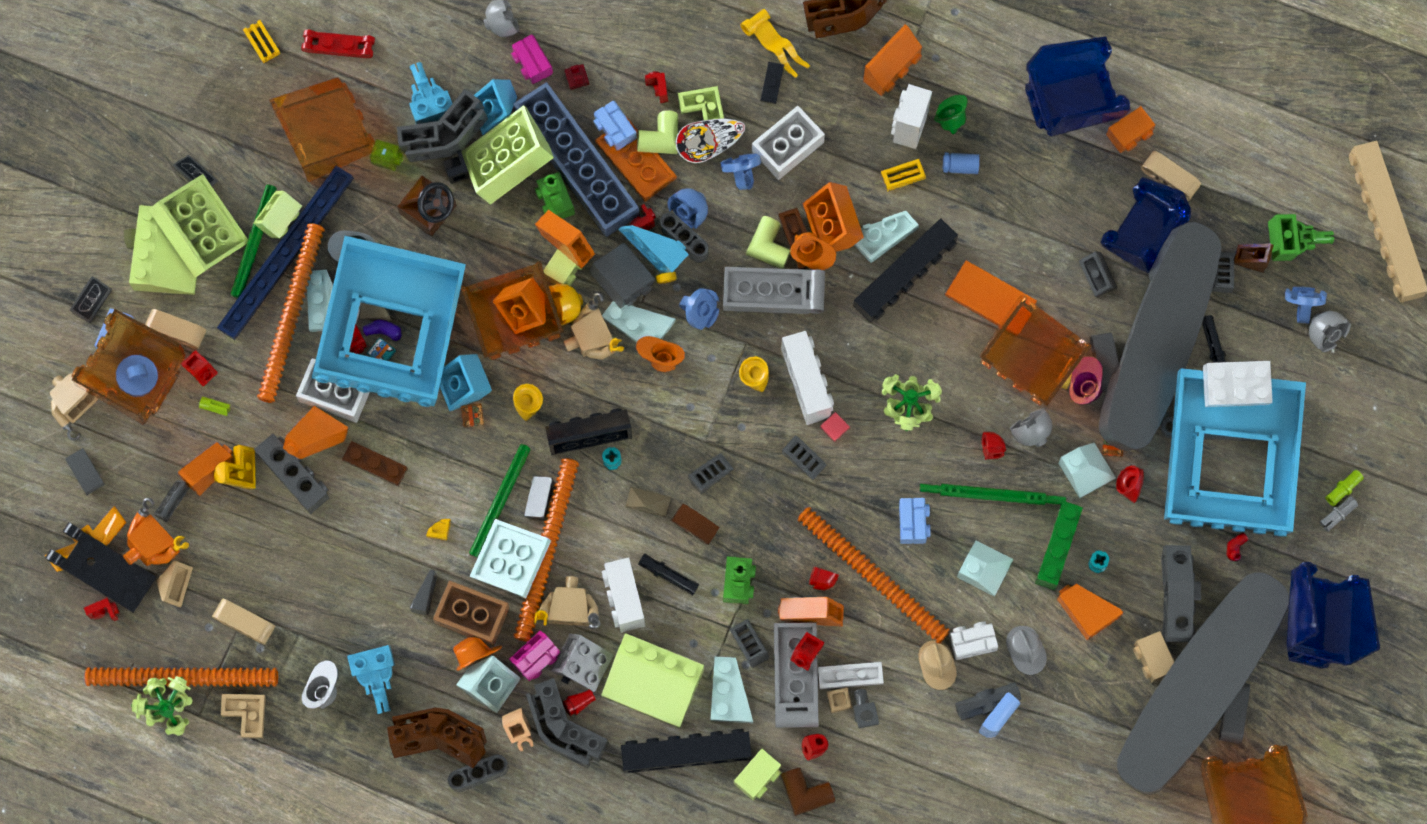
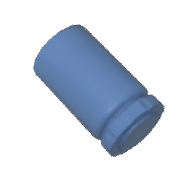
[942,152,979,174]

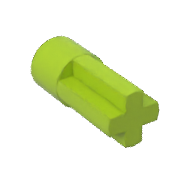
[199,396,231,416]

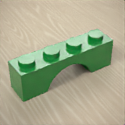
[1035,501,1083,590]

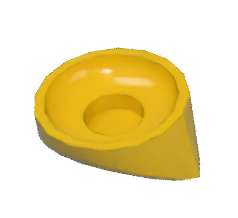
[739,356,769,392]
[513,384,543,421]

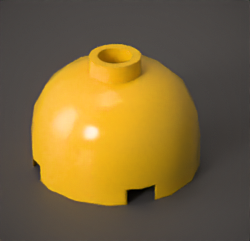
[546,284,583,326]

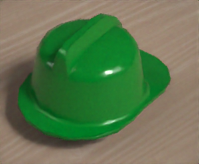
[934,95,968,134]

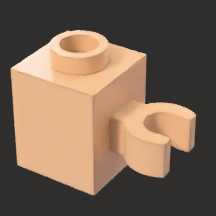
[502,707,534,751]

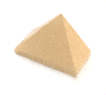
[156,561,193,607]

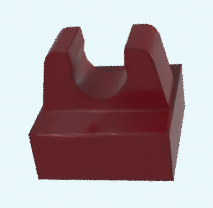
[564,64,590,90]

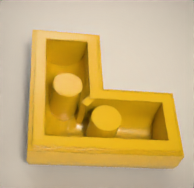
[214,445,256,489]

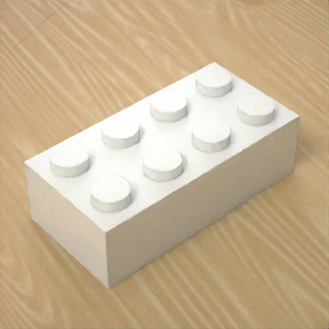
[781,331,834,425]

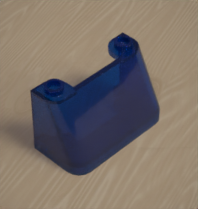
[1101,177,1191,274]

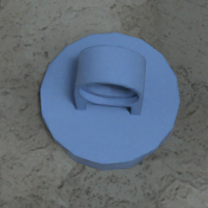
[720,153,761,190]
[1285,287,1327,323]
[679,288,719,330]
[116,355,158,397]

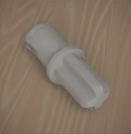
[1319,496,1358,532]

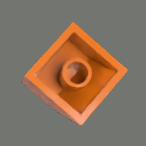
[493,277,546,334]

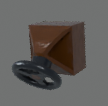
[397,175,457,237]

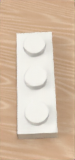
[818,662,884,689]

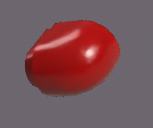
[982,432,1006,460]
[809,567,839,591]
[802,734,829,761]

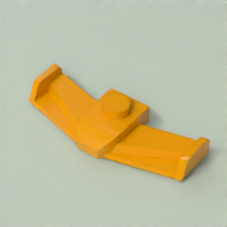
[45,506,127,572]

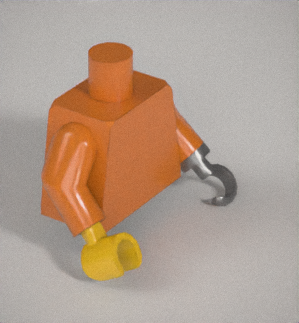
[123,498,189,566]

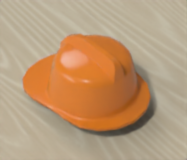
[790,232,836,270]
[636,336,685,372]
[453,637,502,671]

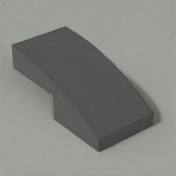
[65,448,105,495]

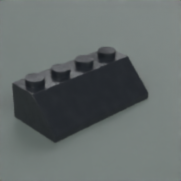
[545,408,632,456]

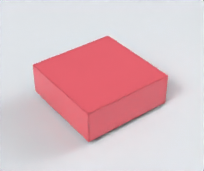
[820,412,850,442]

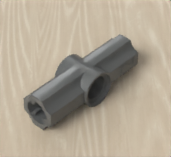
[955,682,1022,721]

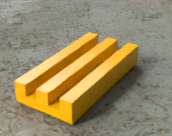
[243,20,281,64]
[881,159,926,192]

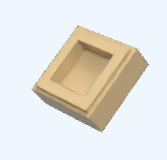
[827,687,852,714]

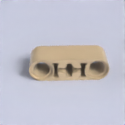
[1141,151,1201,201]
[143,309,207,350]
[212,598,276,645]

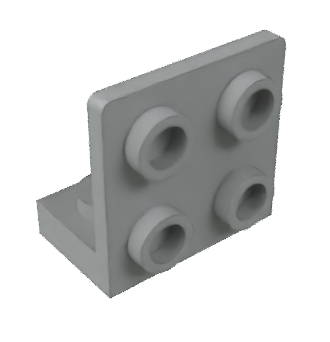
[551,633,613,692]

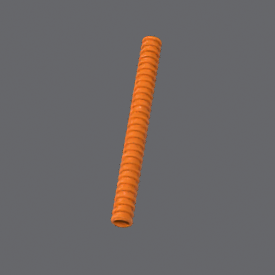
[257,223,325,403]
[513,458,579,642]
[798,507,950,643]
[85,667,278,687]

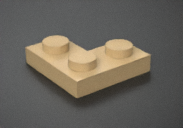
[221,694,266,738]

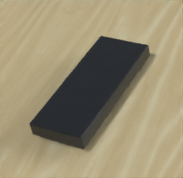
[760,62,784,104]

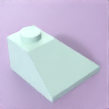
[1058,443,1116,498]
[957,541,1013,597]
[457,655,521,713]

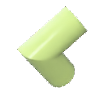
[678,86,724,120]
[637,111,678,154]
[746,216,790,269]

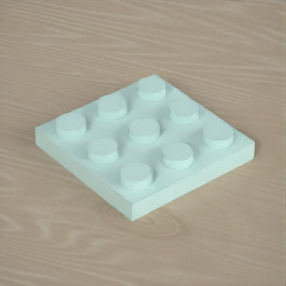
[470,519,551,598]

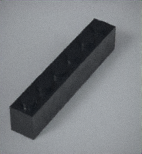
[853,218,958,323]
[621,729,752,774]

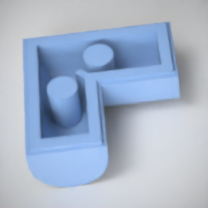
[979,692,1020,738]

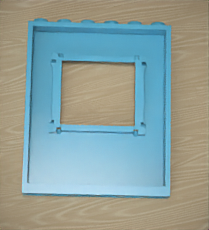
[312,236,466,407]
[1164,368,1306,537]

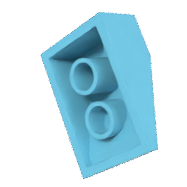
[618,225,689,273]

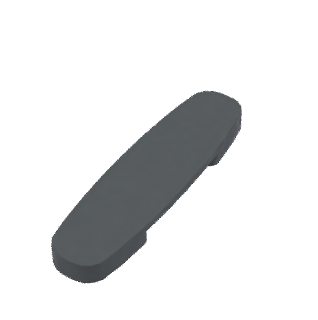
[1099,222,1221,451]
[1117,572,1289,795]

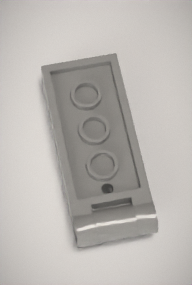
[723,267,825,314]
[774,623,819,728]

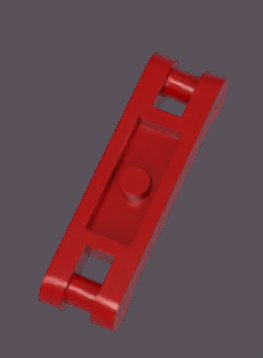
[301,30,375,59]

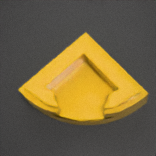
[426,519,451,540]

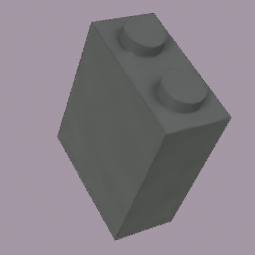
[589,243,655,309]

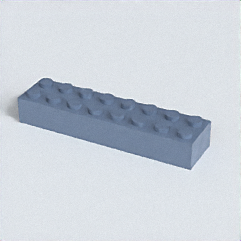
[513,82,640,237]

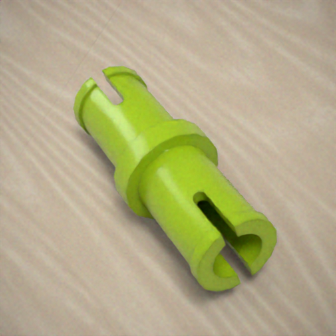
[1325,470,1364,507]

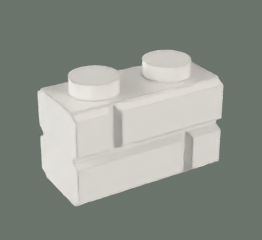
[949,621,998,660]

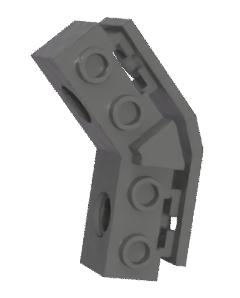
[397,89,488,162]
[1161,545,1201,642]
[526,678,608,769]

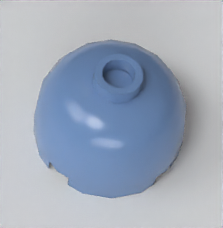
[667,188,708,229]

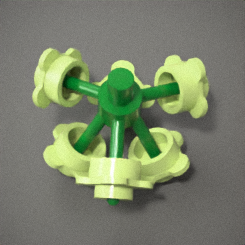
[882,374,942,431]
[131,676,192,736]

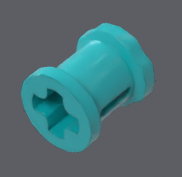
[602,447,622,470]
[1088,550,1110,573]

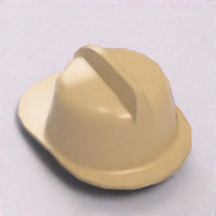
[918,640,957,690]

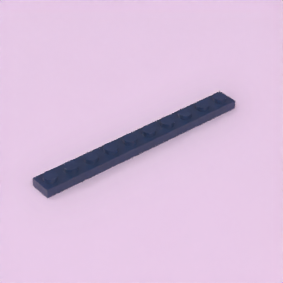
[217,165,354,341]

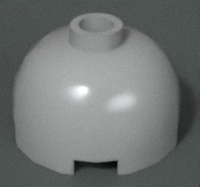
[483,0,520,37]
[1309,310,1351,352]
[1010,408,1052,447]

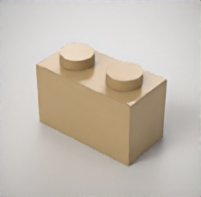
[1133,631,1174,683]

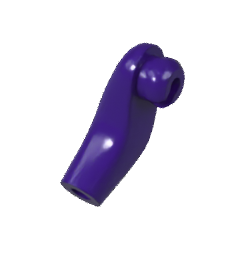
[362,319,402,341]

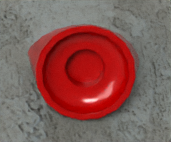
[1116,465,1144,503]

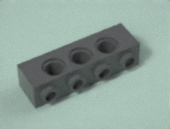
[254,433,329,514]

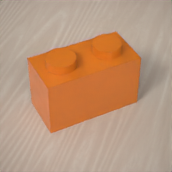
[1106,106,1156,154]

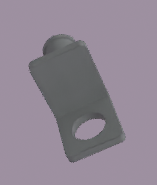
[853,689,879,728]

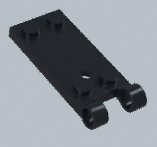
[45,522,157,613]

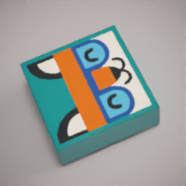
[367,338,396,361]

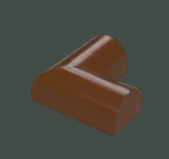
[781,768,835,816]

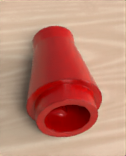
[562,689,596,716]

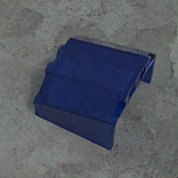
[1025,36,1131,136]
[1287,562,1380,669]

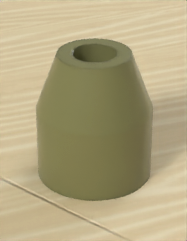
[123,229,136,249]

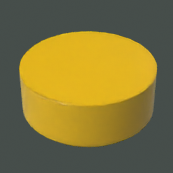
[656,272,677,284]

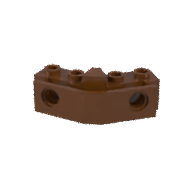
[803,0,887,39]
[387,707,487,768]

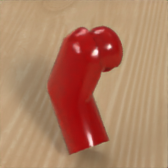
[1226,532,1249,562]

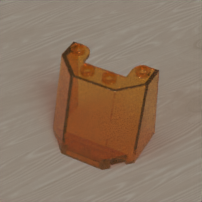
[269,77,375,182]
[461,261,564,361]
[978,295,1092,406]
[72,309,186,425]
[1200,745,1308,824]

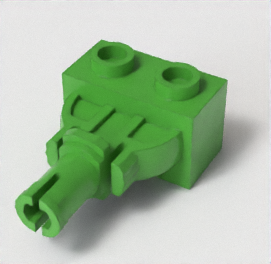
[535,172,575,219]
[1268,214,1334,261]
[723,557,756,604]

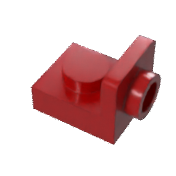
[645,71,668,103]
[629,204,656,231]
[348,324,367,356]
[181,350,218,386]
[84,598,120,622]
[790,632,825,671]

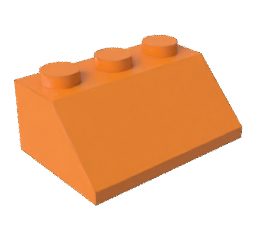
[863,24,922,96]
[803,182,864,252]

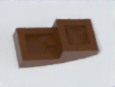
[671,504,720,545]

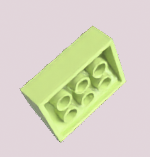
[462,105,554,204]
[148,174,248,278]
[129,205,197,295]
[601,633,704,728]

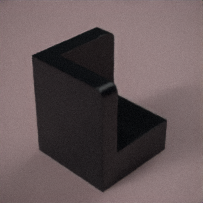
[443,150,470,184]

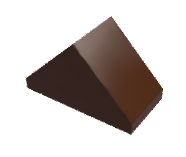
[1234,243,1274,273]

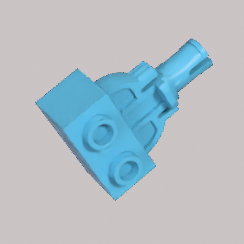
[409,62,452,124]
[347,645,395,714]

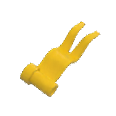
[740,9,810,78]

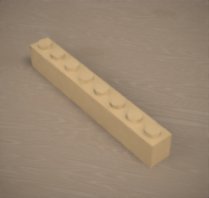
[1349,141,1427,303]

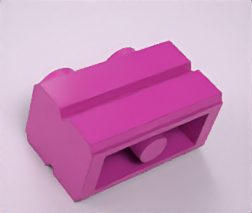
[511,34,553,84]
[509,631,561,681]

